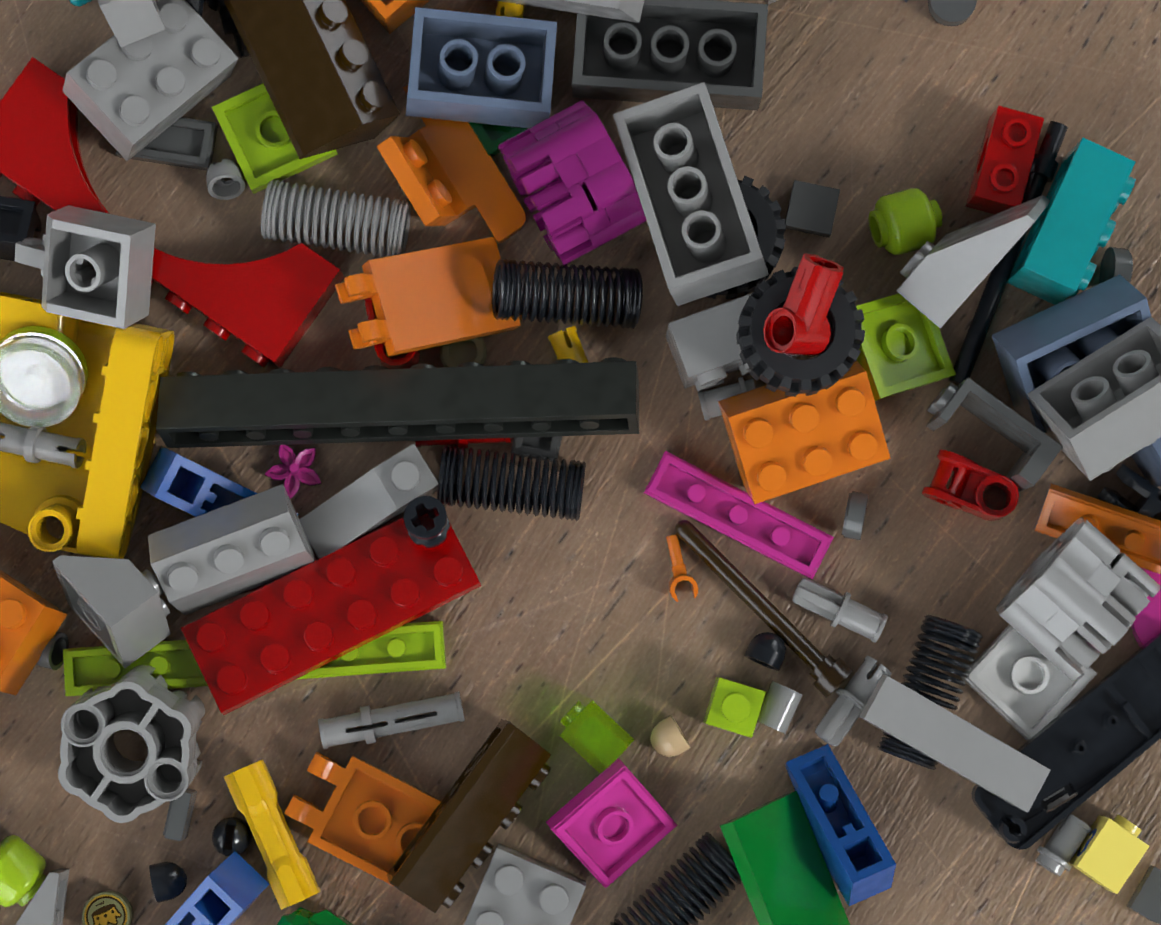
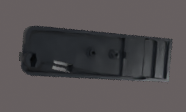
[971,633,1161,850]

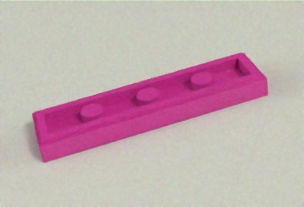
[643,451,834,580]

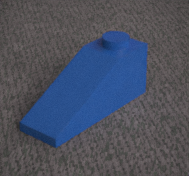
[140,446,299,517]
[785,744,896,906]
[165,851,269,925]

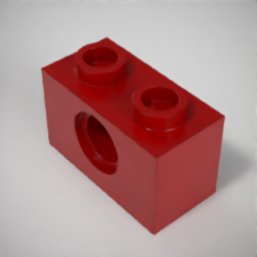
[965,105,1044,215]

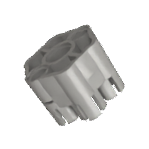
[995,517,1161,681]
[58,665,205,823]

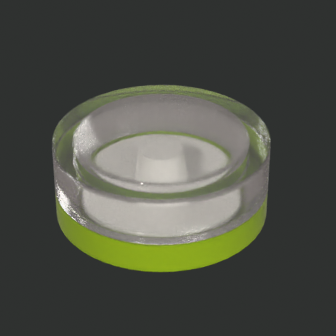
[0,326,88,427]

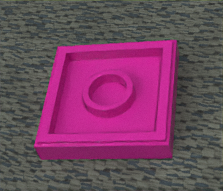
[546,758,678,889]

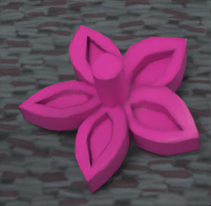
[264,445,321,499]

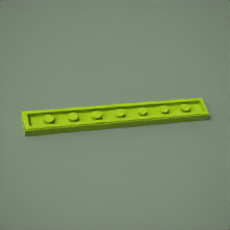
[63,621,446,697]

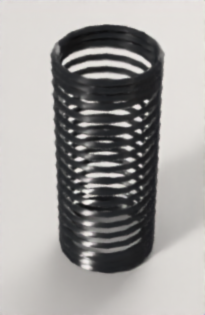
[492,259,643,329]
[437,444,586,521]
[877,615,983,770]
[611,832,741,925]

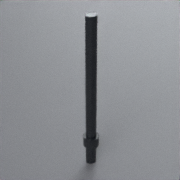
[948,121,1068,385]

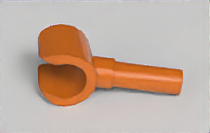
[666,534,698,602]

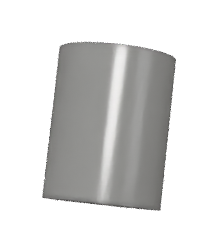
[757,681,803,734]

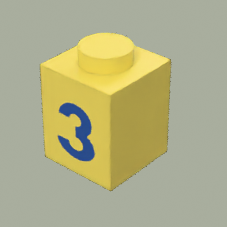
[1069,814,1150,894]

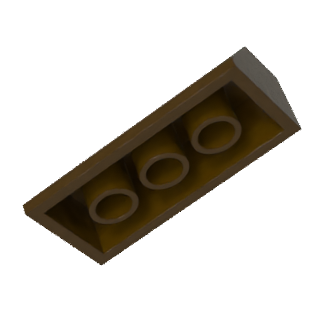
[224,0,400,159]
[387,719,551,913]

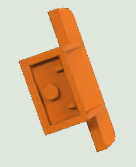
[376,85,526,243]

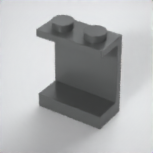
[926,378,1063,492]

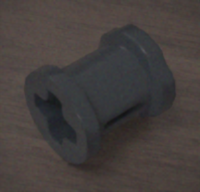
[403,496,450,548]

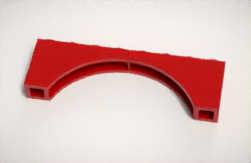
[0,57,345,368]

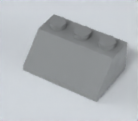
[148,484,317,615]

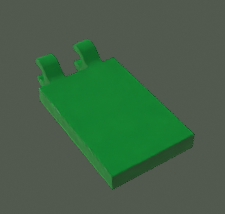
[720,791,850,925]

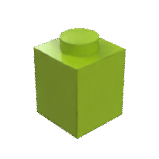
[703,677,766,738]

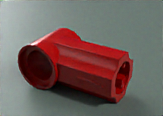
[763,253,844,355]

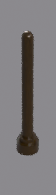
[675,520,853,698]

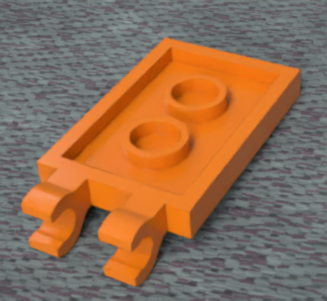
[335,237,521,357]
[284,751,441,886]

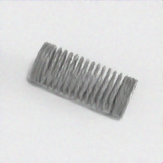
[261,179,411,258]

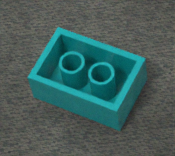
[1007,137,1136,305]

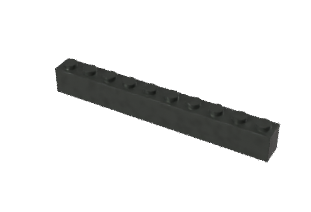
[156,357,639,448]

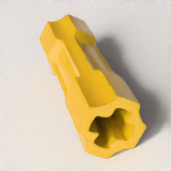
[224,759,320,910]

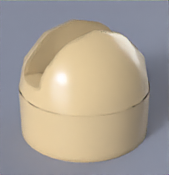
[650,715,691,757]

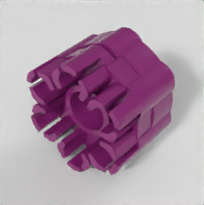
[498,100,647,266]

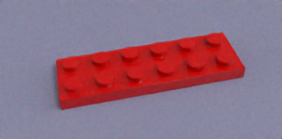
[181,514,481,715]

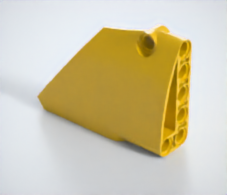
[0,291,174,559]

